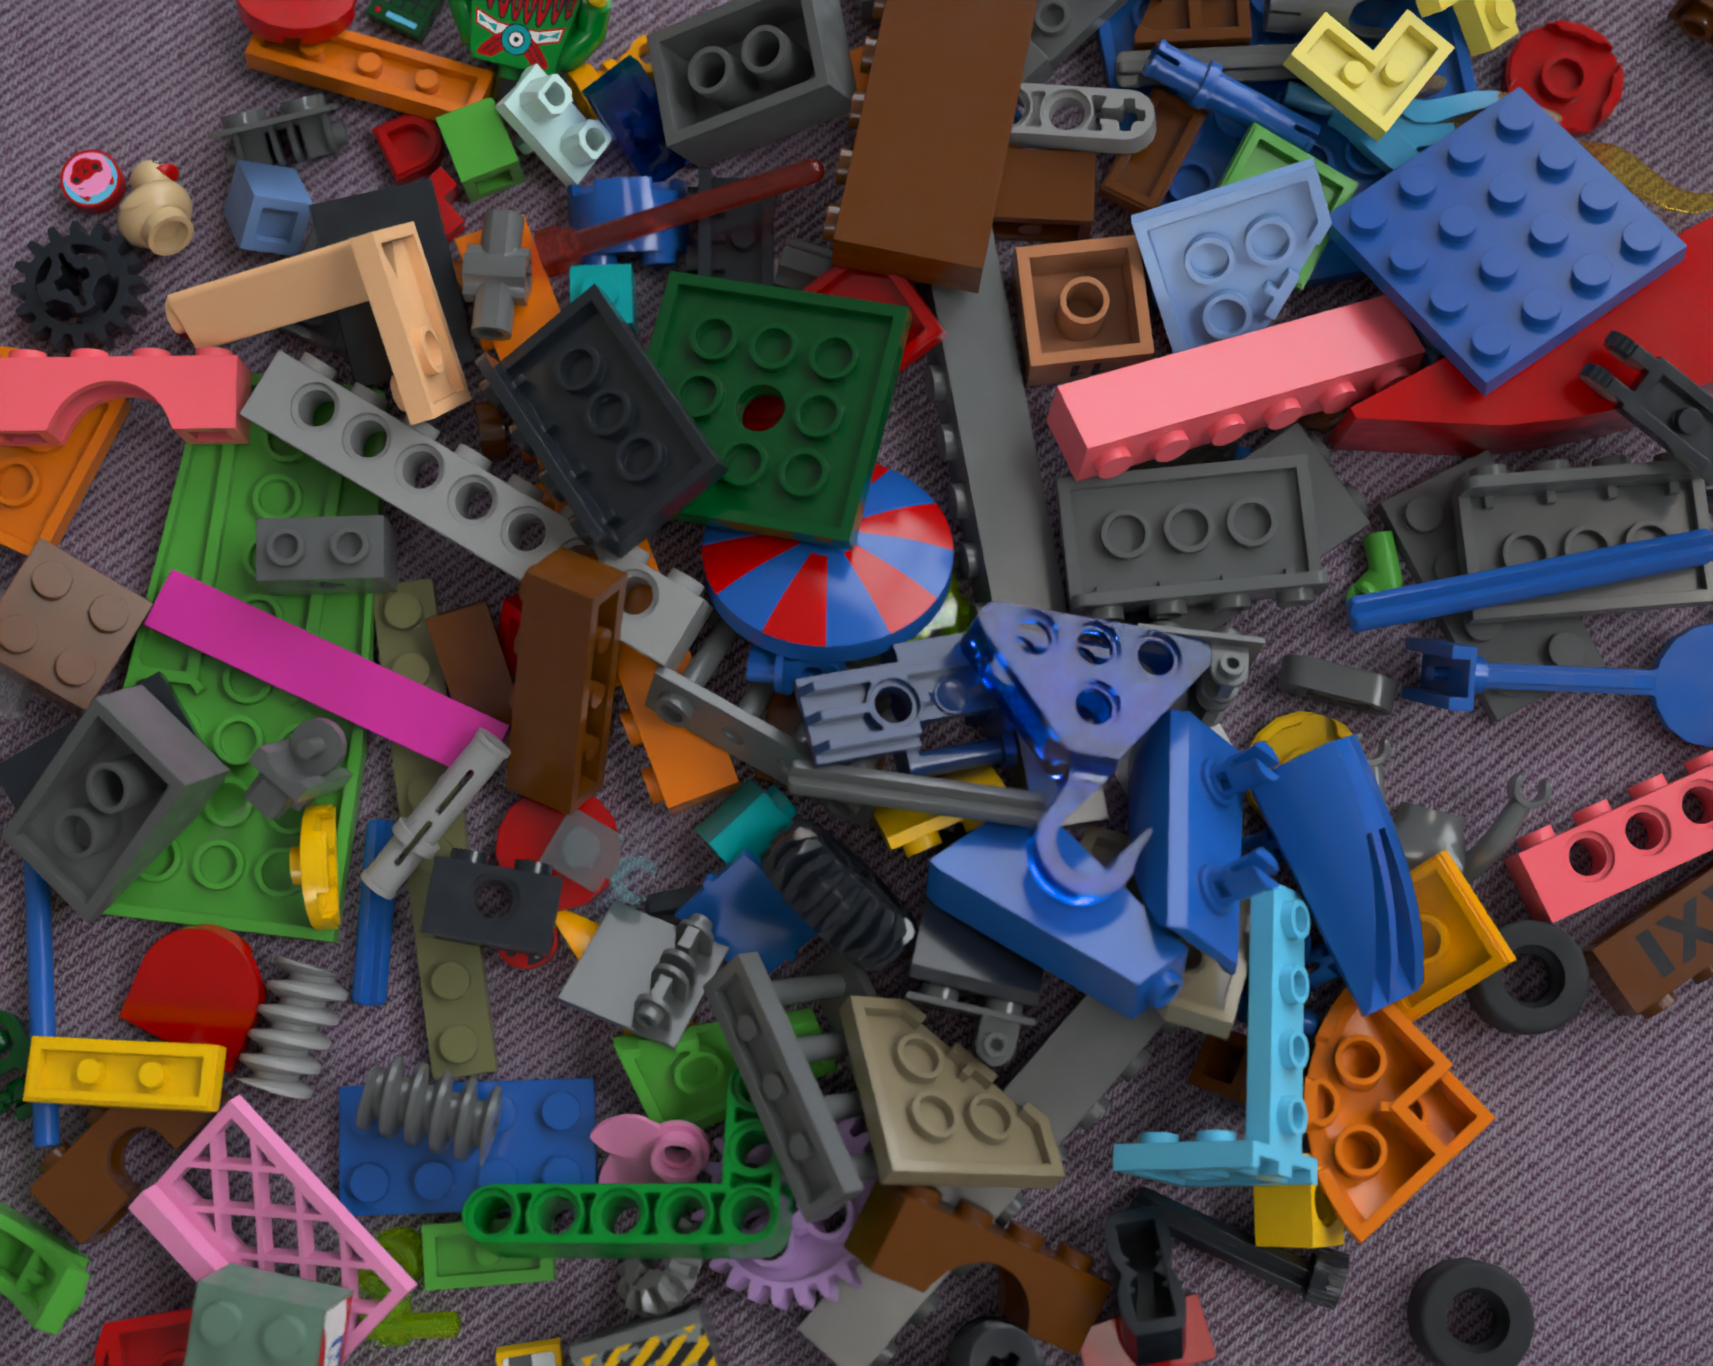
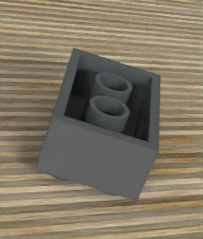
[646,0,857,167]

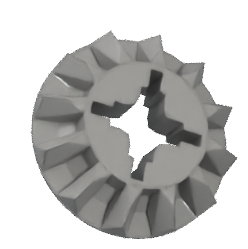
[616,1217,702,1318]

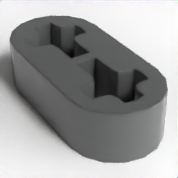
[1276,654,1398,716]

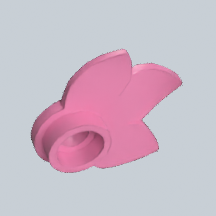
[590,1114,710,1184]

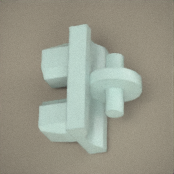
[495,63,612,187]

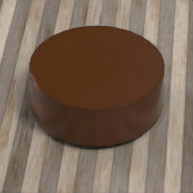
[474,401,509,462]

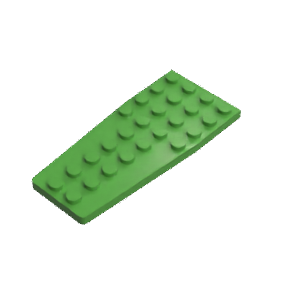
[101,373,390,944]

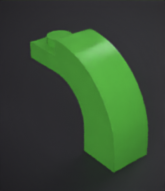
[0,1201,91,1336]

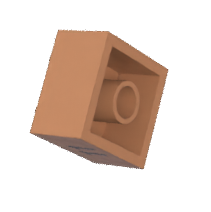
[1011,235,1154,387]

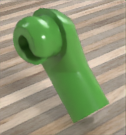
[1345,531,1403,602]

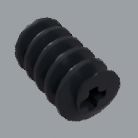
[949,1316,1046,1366]

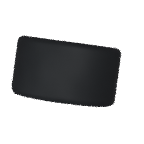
[1465,919,1589,1035]
[1406,1257,1535,1366]

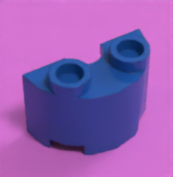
[566,176,690,267]

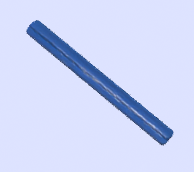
[1345,528,1713,632]

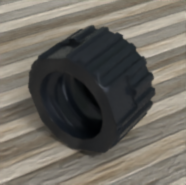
[1301,1247,1350,1310]

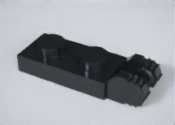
[1579,330,1713,485]

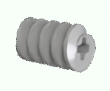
[235,956,349,1099]

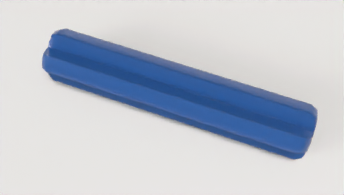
[351,819,396,1006]

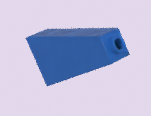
[927,811,1188,1020]

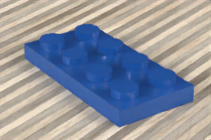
[339,1078,598,1216]

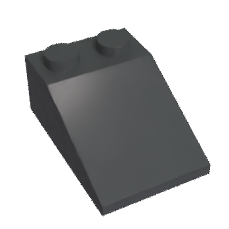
[1,684,230,923]

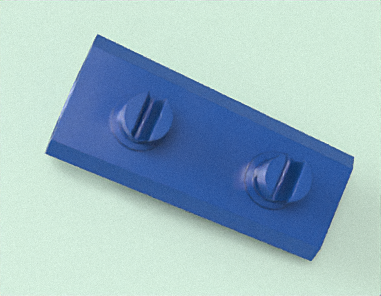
[1128,710,1280,975]
[1241,733,1424,1017]

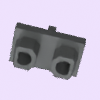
[244,718,353,820]

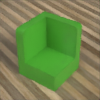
[436,98,526,203]

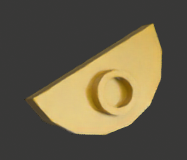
[290,803,340,931]

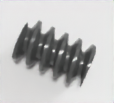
[356,1054,502,1168]

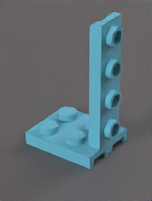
[1113,883,1317,1188]

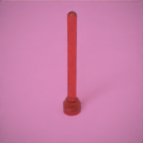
[534,158,825,278]

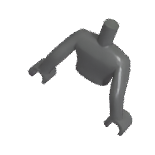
[1355,730,1552,884]

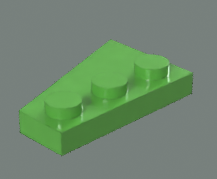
[612,1008,838,1130]

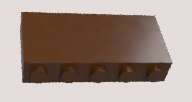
[823,0,1038,294]

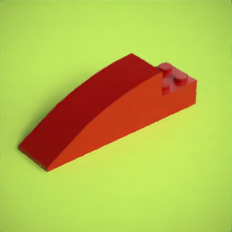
[1327,216,1713,456]

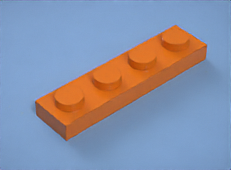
[244,29,495,122]

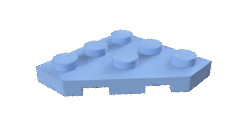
[1131,157,1332,354]

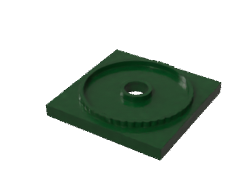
[647,271,912,550]

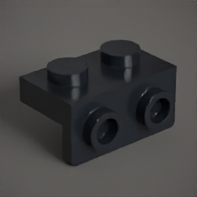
[687,167,774,286]

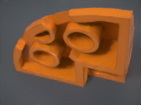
[1303,986,1496,1245]

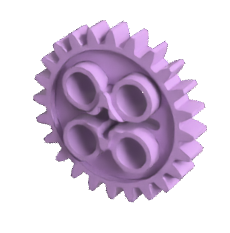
[692,1117,877,1311]

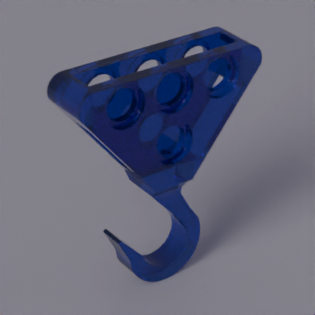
[960,601,1213,906]

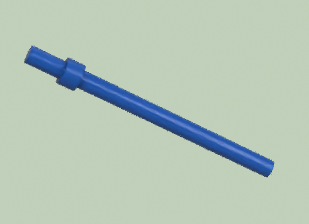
[23,859,60,1148]

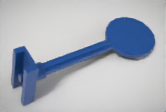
[1402,623,1713,747]

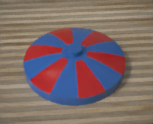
[702,464,954,663]

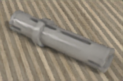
[360,728,511,900]

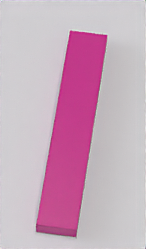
[144,569,511,785]

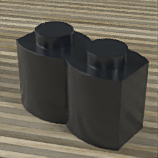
[1105,1206,1187,1366]

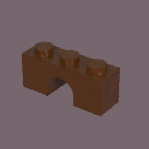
[28,1086,234,1245]

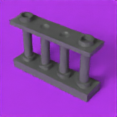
[644,600,897,829]
[702,949,934,1223]

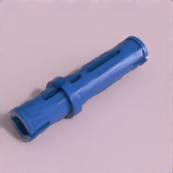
[1142,38,1321,153]

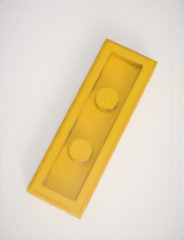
[23,1036,226,1113]

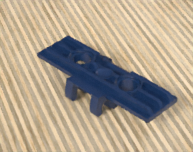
[793,631,1104,777]

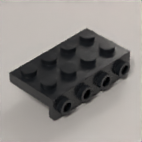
[475,283,730,559]

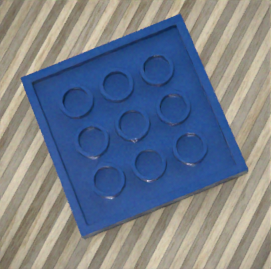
[1326,86,1687,397]

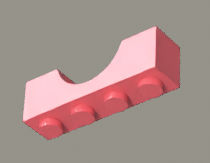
[0,347,252,447]

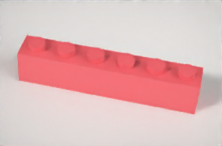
[1046,295,1426,482]

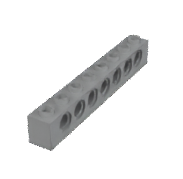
[240,350,714,672]

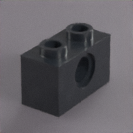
[420,848,563,959]

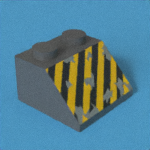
[568,1299,724,1366]

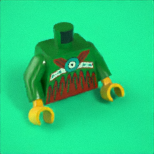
[447,0,612,102]

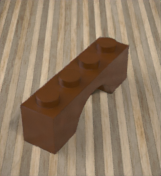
[843,1176,1113,1355]

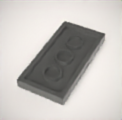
[1376,450,1606,724]

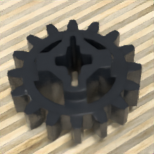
[11,221,151,354]

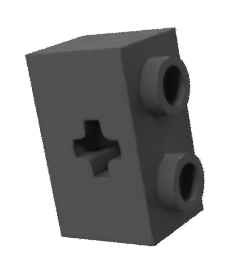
[256,515,397,595]

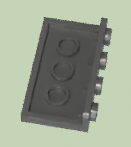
[1450,452,1713,624]
[1055,454,1329,626]

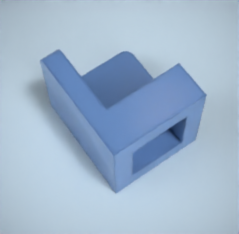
[224,159,313,256]

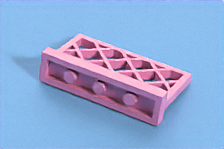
[128,1095,418,1366]

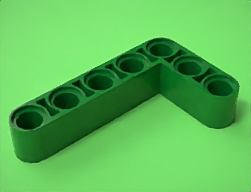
[462,1064,793,1259]

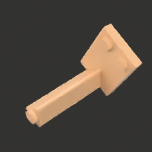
[165,221,472,425]

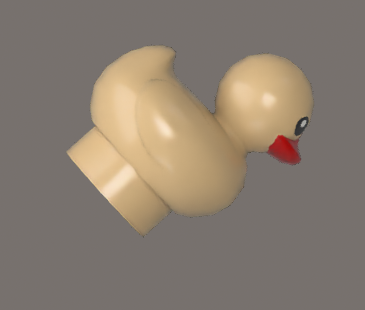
[117,160,194,256]

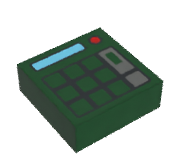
[366,0,446,45]

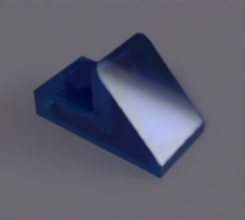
[581,55,690,182]

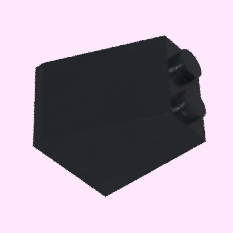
[906,823,1045,1010]

